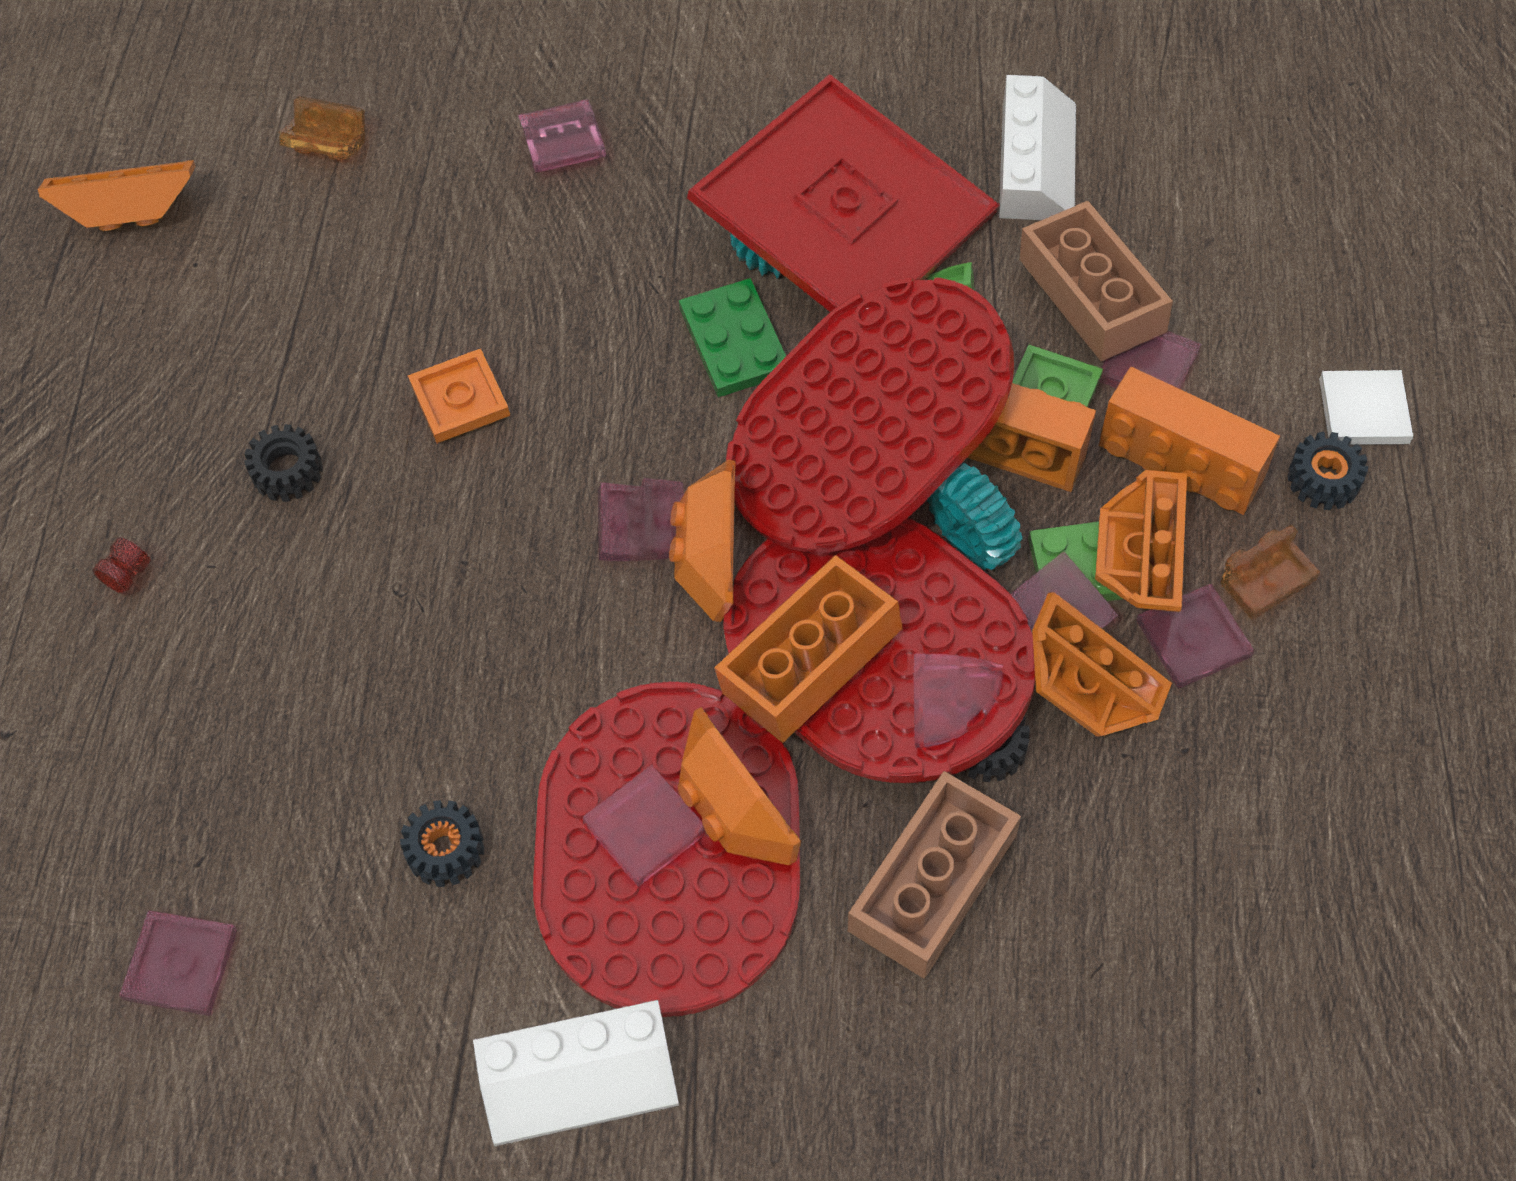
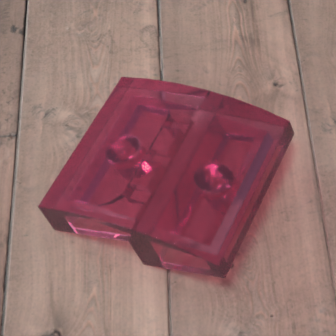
[518,99,607,173]
[598,478,684,561]

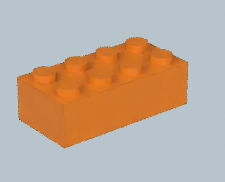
[1098,367,1280,515]
[967,383,1096,492]
[714,555,902,743]

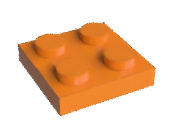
[408,348,510,443]

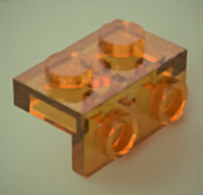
[279,96,365,160]
[1220,525,1320,620]

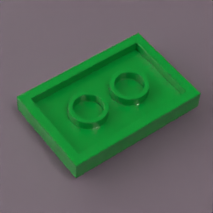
[679,278,786,397]

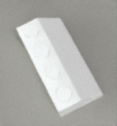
[999,75,1076,220]
[473,1000,679,1146]

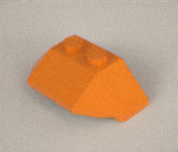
[38,160,195,231]
[669,460,736,622]
[1095,470,1187,612]
[1032,592,1172,736]
[678,707,801,865]

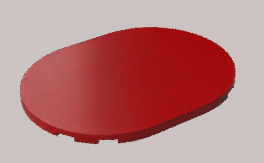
[726,277,1014,553]
[724,518,1036,783]
[533,682,800,1017]

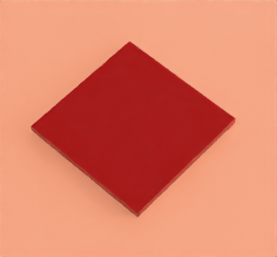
[687,74,1000,312]

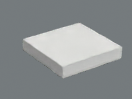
[1319,370,1413,445]

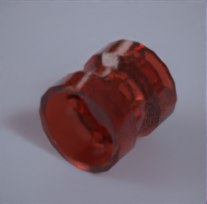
[92,537,151,595]

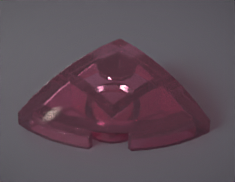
[914,654,1004,748]

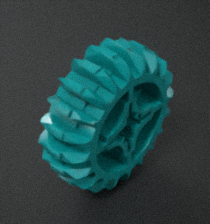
[927,463,1023,570]

